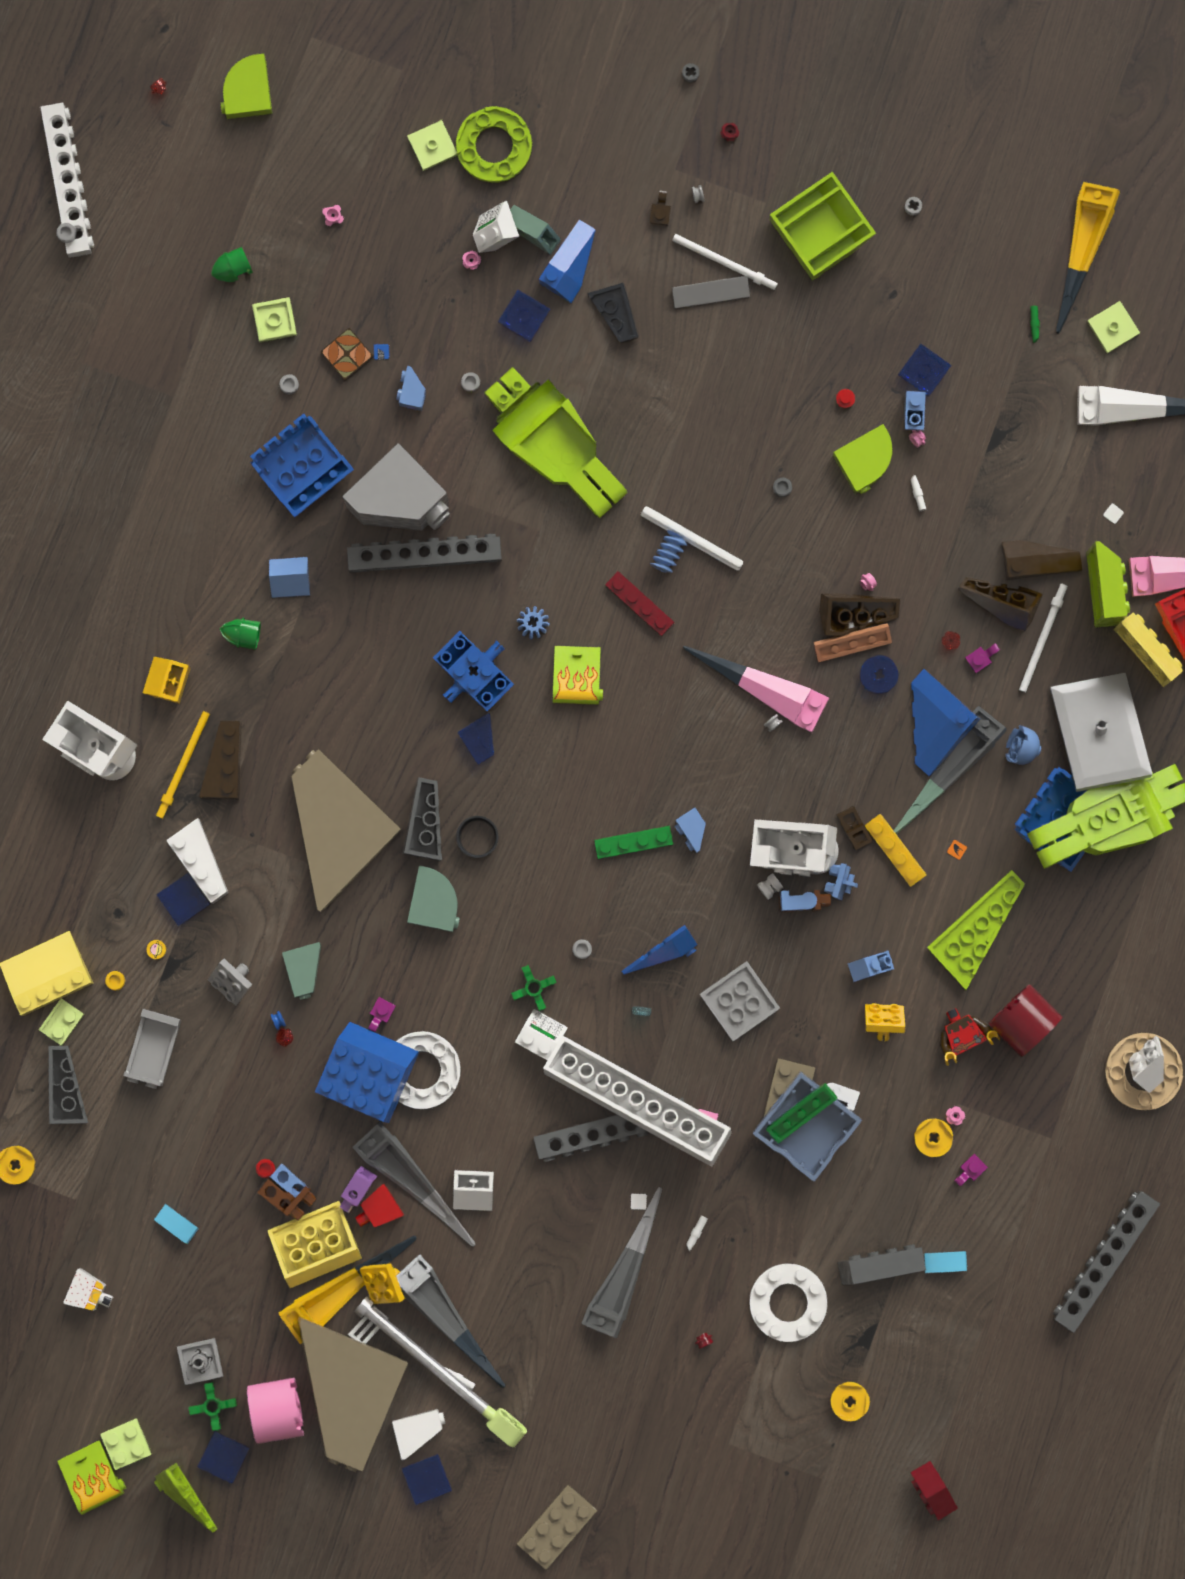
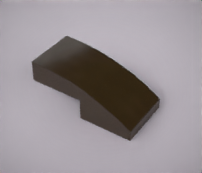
[836,806,873,850]

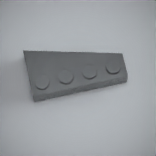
[402,777,442,861]
[49,1046,88,1124]
[838,1244,926,1285]

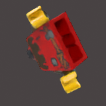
[940,1008,1000,1066]

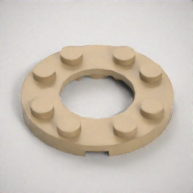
[1105,1033,1183,1110]

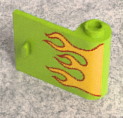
[553,646,603,704]
[57,1440,126,1515]

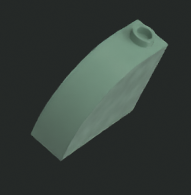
[407,866,460,932]

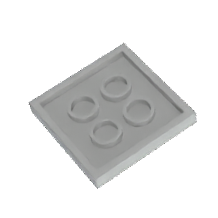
[699,961,780,1041]

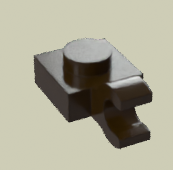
[650,191,671,226]

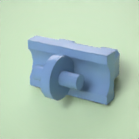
[824,863,858,900]

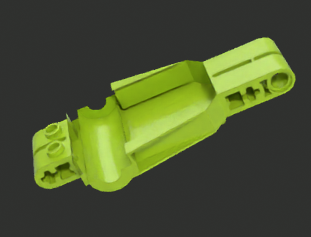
[484,367,628,518]
[1027,764,1185,869]

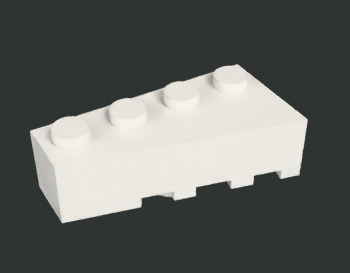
[166,818,228,904]

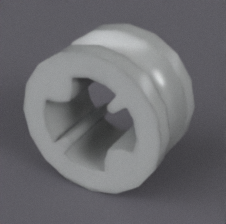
[692,185,705,204]
[904,197,922,216]
[764,714,783,732]

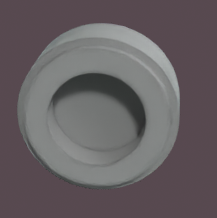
[56,223,76,243]
[461,372,480,392]
[280,375,299,394]
[573,940,592,959]

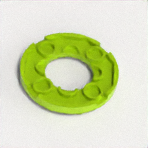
[456,106,532,183]

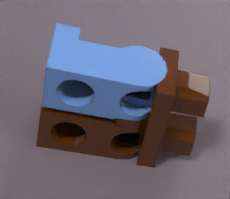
[778,890,831,912]
[257,1164,317,1221]

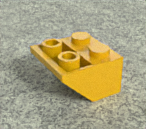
[143,657,191,704]

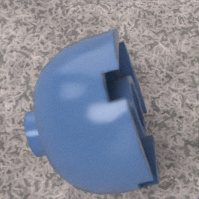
[1006,725,1041,765]

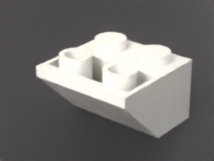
[1129,1036,1164,1093]
[453,1170,494,1211]

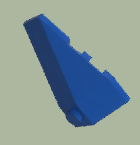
[539,220,595,303]
[621,925,698,975]

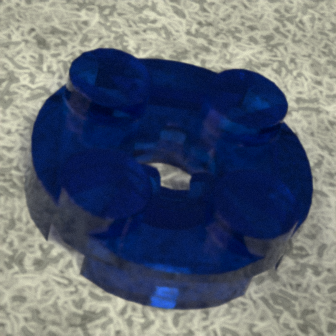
[860,655,899,694]

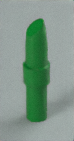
[1030,306,1040,343]

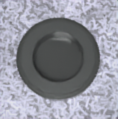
[773,477,792,497]

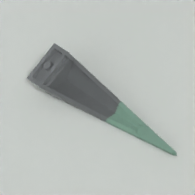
[894,706,1007,835]

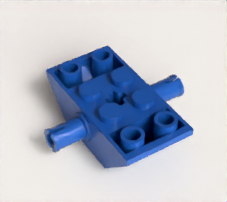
[433,631,514,712]

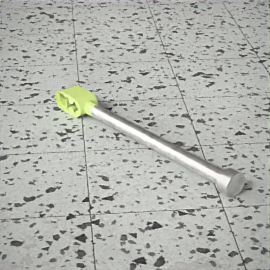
[354,1297,527,1447]

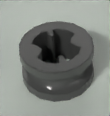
[682,63,699,82]

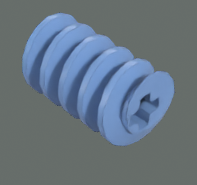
[650,530,687,573]

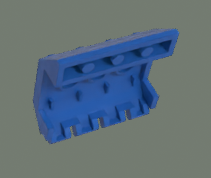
[250,413,354,518]
[1014,767,1087,872]

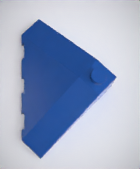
[911,669,980,776]

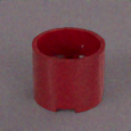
[989,985,1063,1057]

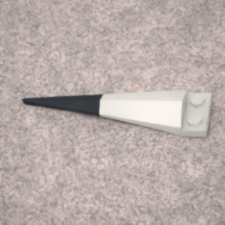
[1077,386,1185,425]

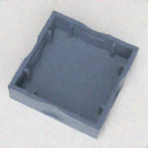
[753,1071,862,1181]

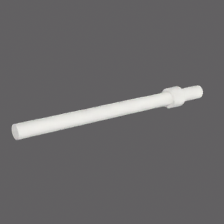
[672,234,778,290]
[1019,584,1068,693]

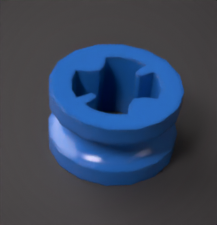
[270,1011,286,1030]

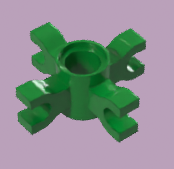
[511,965,557,1011]
[188,1382,237,1431]

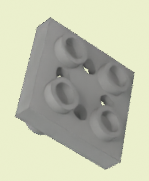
[208,959,252,1006]
[177,1338,224,1385]

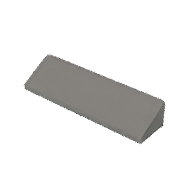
[672,276,750,309]

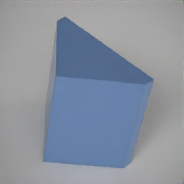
[269,557,310,598]

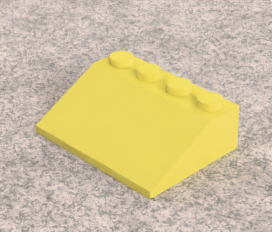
[1114,612,1183,687]
[0,931,93,1016]
[267,1201,362,1288]

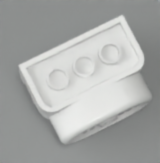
[42,701,137,780]
[750,820,838,876]

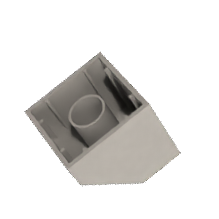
[343,443,450,531]

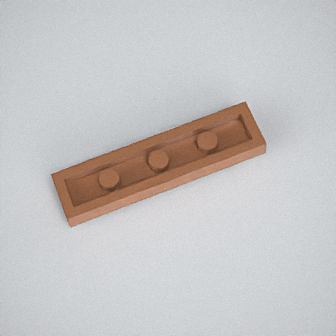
[813,623,892,662]

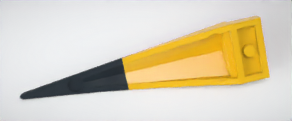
[1056,182,1120,334]
[279,1236,417,1344]

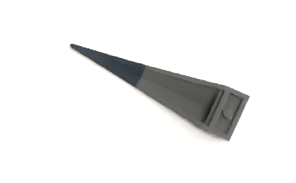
[396,1255,505,1388]

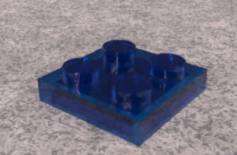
[498,290,550,342]
[898,344,952,397]
[157,873,211,926]
[198,1431,250,1484]
[402,1454,452,1505]

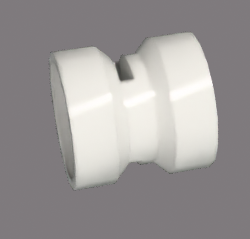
[757,873,783,900]

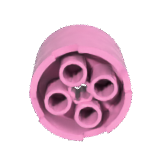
[247,1378,304,1444]

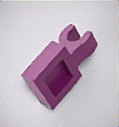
[965,643,1000,673]
[369,997,396,1032]
[954,1154,988,1186]

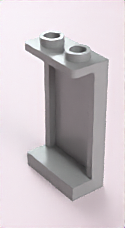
[123,1009,181,1089]

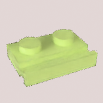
[39,998,84,1046]

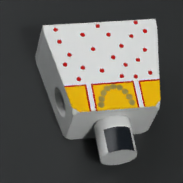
[63,1268,113,1311]

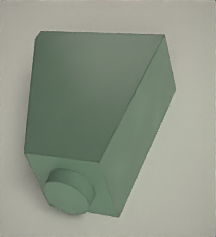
[510,205,561,255]
[282,942,321,1000]

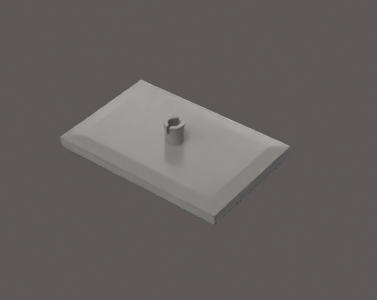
[1050,673,1153,792]

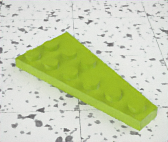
[927,870,1025,990]

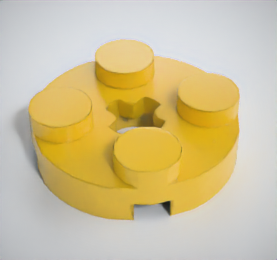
[914,1119,953,1157]
[0,1146,36,1184]
[830,1382,870,1421]

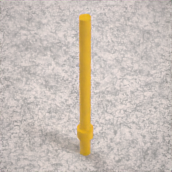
[156,711,210,819]

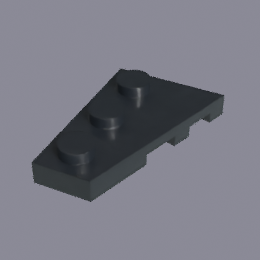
[587,283,639,343]

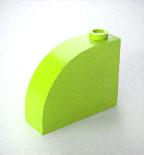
[221,54,272,119]
[833,424,892,494]

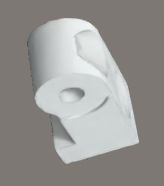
[827,1083,860,1111]

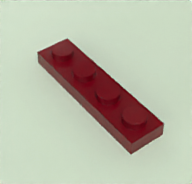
[605,571,674,637]

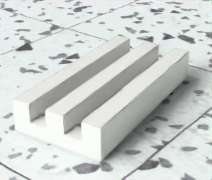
[348,1305,388,1344]

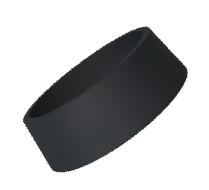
[456,816,499,858]

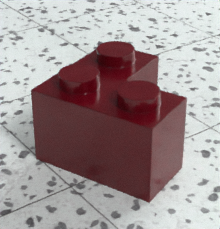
[910,1461,958,1520]

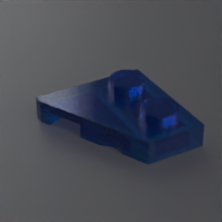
[457,713,494,765]

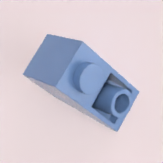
[396,366,426,411]
[904,391,926,430]
[675,808,706,853]
[848,951,894,982]

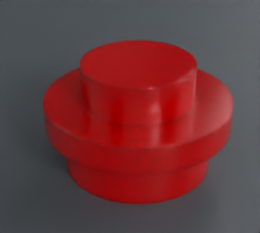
[836,389,855,408]
[256,1159,275,1178]

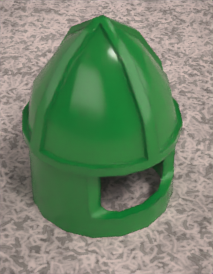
[211,247,253,282]
[219,618,261,650]

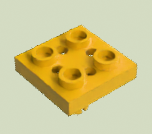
[865,1003,905,1041]
[359,1264,405,1304]

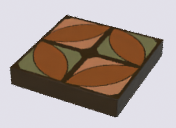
[320,328,374,381]

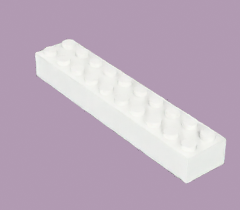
[543,1036,731,1167]

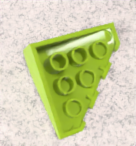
[154,1463,217,1533]

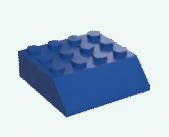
[315,1022,419,1123]

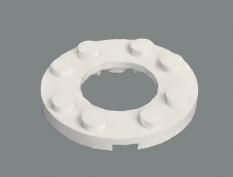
[396,1032,461,1109]
[750,1264,827,1342]

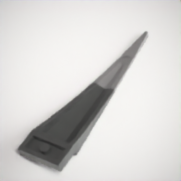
[352,1122,475,1246]
[581,1187,662,1338]

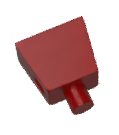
[355,1184,404,1228]

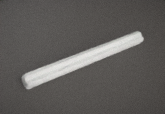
[641,506,743,571]

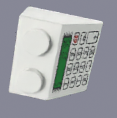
[473,201,519,253]
[515,1009,567,1061]

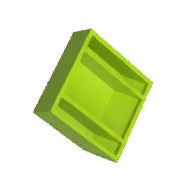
[769,172,876,281]
[1086,541,1130,628]

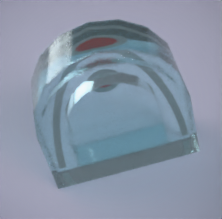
[632,1006,652,1016]

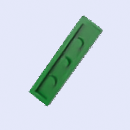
[594,826,673,859]
[766,1083,837,1144]

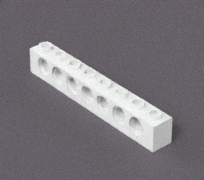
[41,103,94,258]

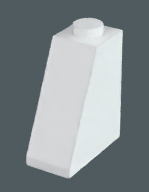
[392,1409,445,1460]

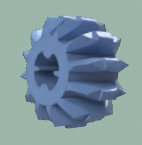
[517,606,549,639]

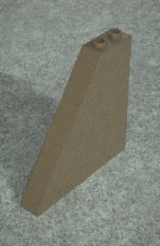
[291,749,402,913]
[298,1317,408,1472]

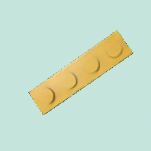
[865,814,927,887]

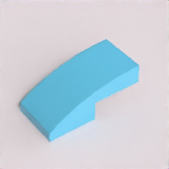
[154,1204,199,1244]
[925,1251,967,1273]

